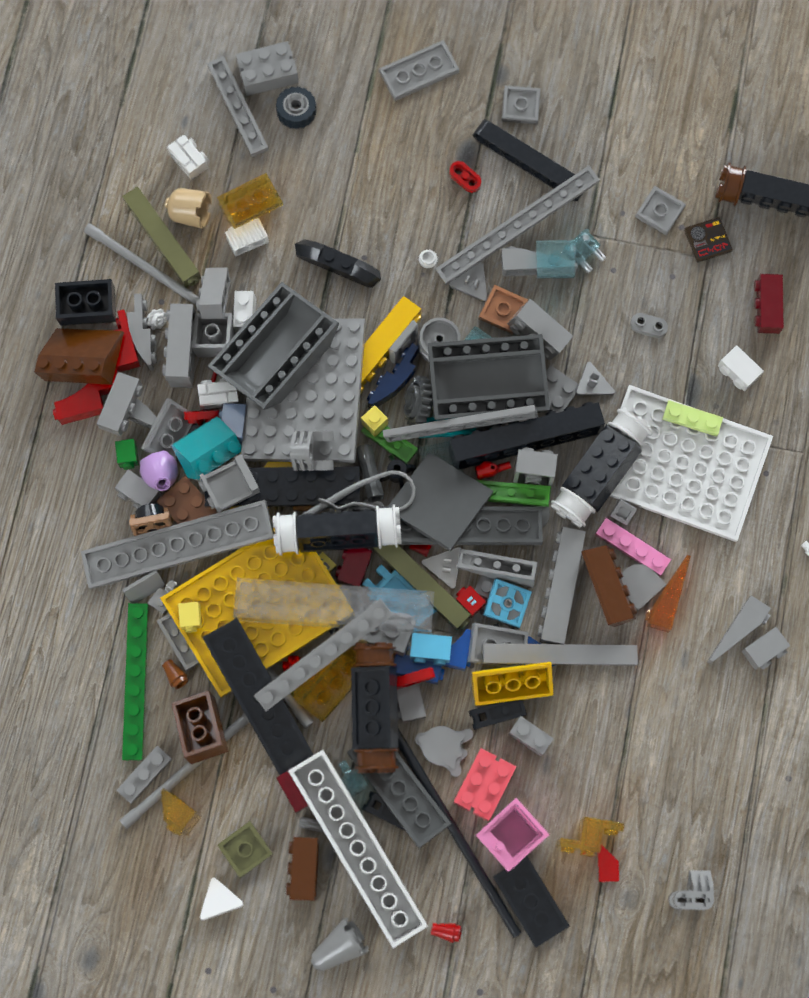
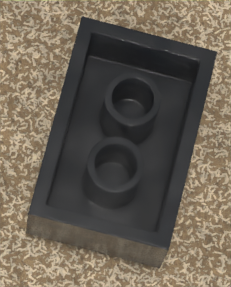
[55,279,116,326]

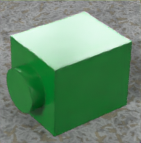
[115,439,139,470]

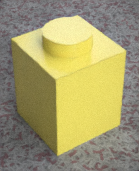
[361,405,388,437]
[178,602,202,632]

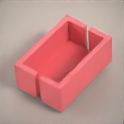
[453,748,517,822]

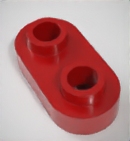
[449,161,481,193]
[184,410,220,423]

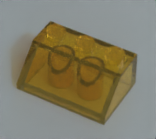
[217,173,284,229]
[161,788,202,836]

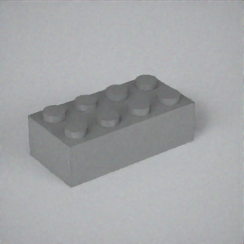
[162,303,196,388]

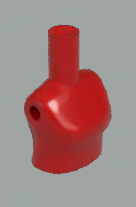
[475,461,511,480]

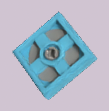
[483,578,532,628]

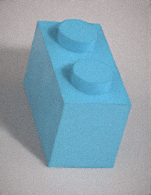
[410,633,452,666]

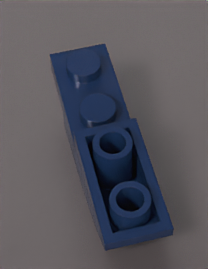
[367,343,419,409]

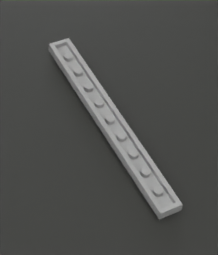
[435,166,600,285]

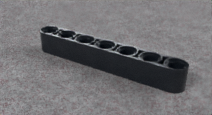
[473,119,582,201]

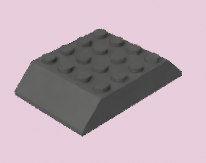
[208,282,339,410]
[428,334,550,420]

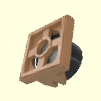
[129,504,172,536]

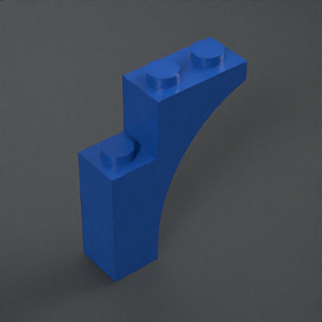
[394,629,471,685]

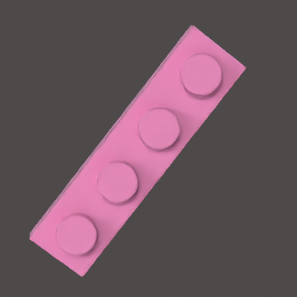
[595,518,671,576]

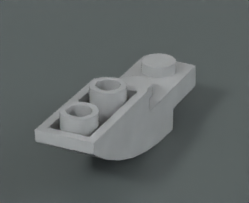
[127,294,157,370]

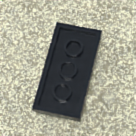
[493,856,570,948]

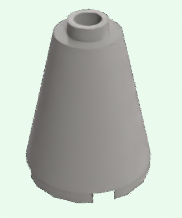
[311,917,369,971]

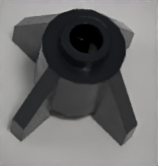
[379,455,415,489]

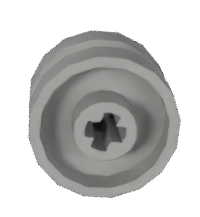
[417,317,461,362]

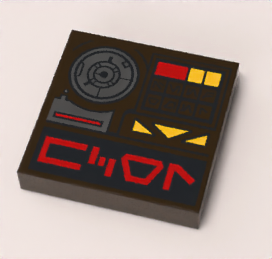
[684,217,733,263]

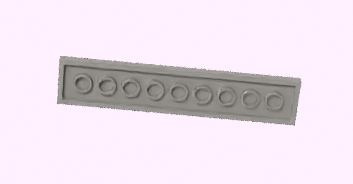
[81,500,274,589]

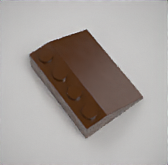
[34,328,124,385]

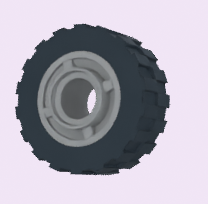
[276,86,316,129]

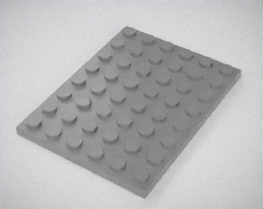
[241,318,366,463]

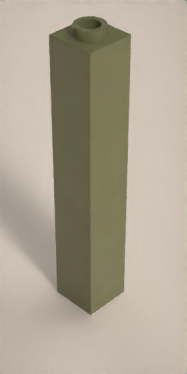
[122,186,201,288]
[373,545,471,631]

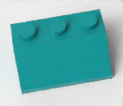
[171,416,242,480]

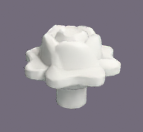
[147,308,166,330]

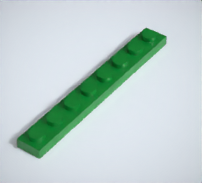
[122,603,149,761]

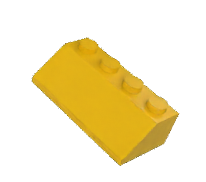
[471,662,554,706]

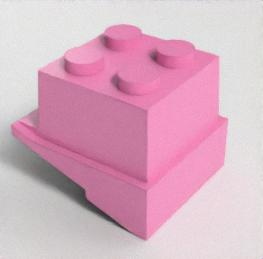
[476,798,549,872]

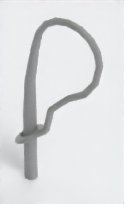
[300,471,416,516]

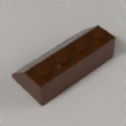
[581,545,637,627]

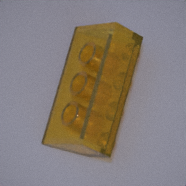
[290,644,356,722]

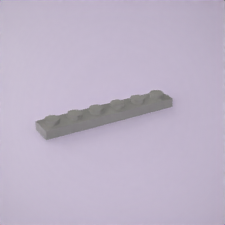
[207,56,268,157]

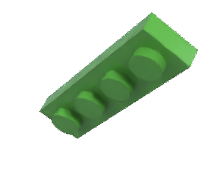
[476,480,551,507]

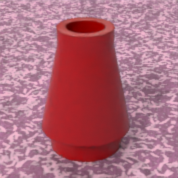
[431,923,462,943]

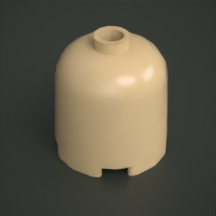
[165,188,212,228]

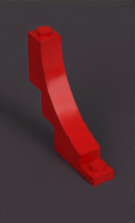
[52,309,141,425]

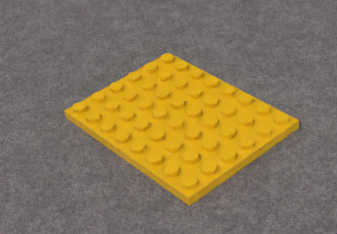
[160,527,355,698]

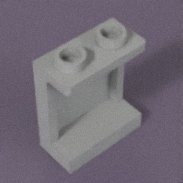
[198,454,260,513]

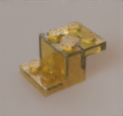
[556,817,625,857]

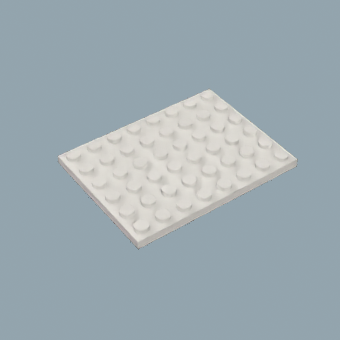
[610,385,773,542]

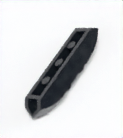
[295,240,381,288]

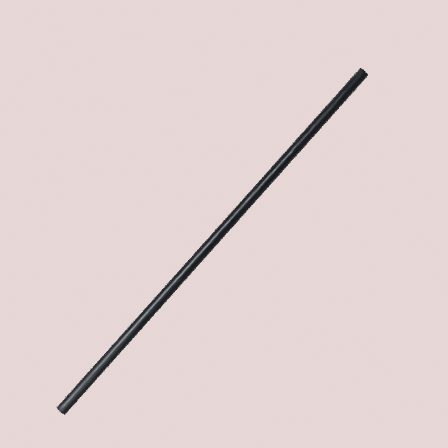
[329,626,522,939]

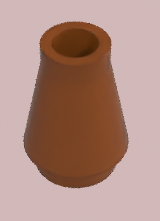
[162,659,188,689]

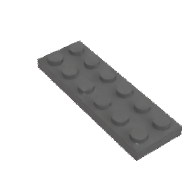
[347,748,451,849]

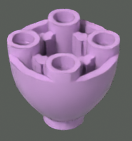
[139,450,178,491]

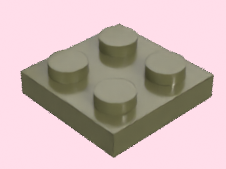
[217,821,273,878]

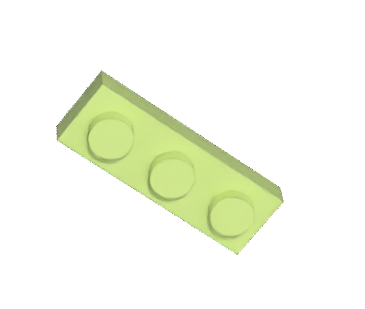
[662,400,723,437]

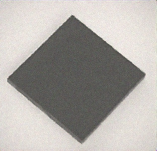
[387,452,493,552]

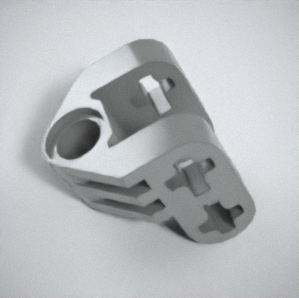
[290,431,334,471]
[668,870,714,910]

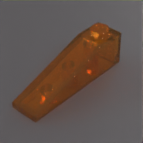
[644,555,691,633]

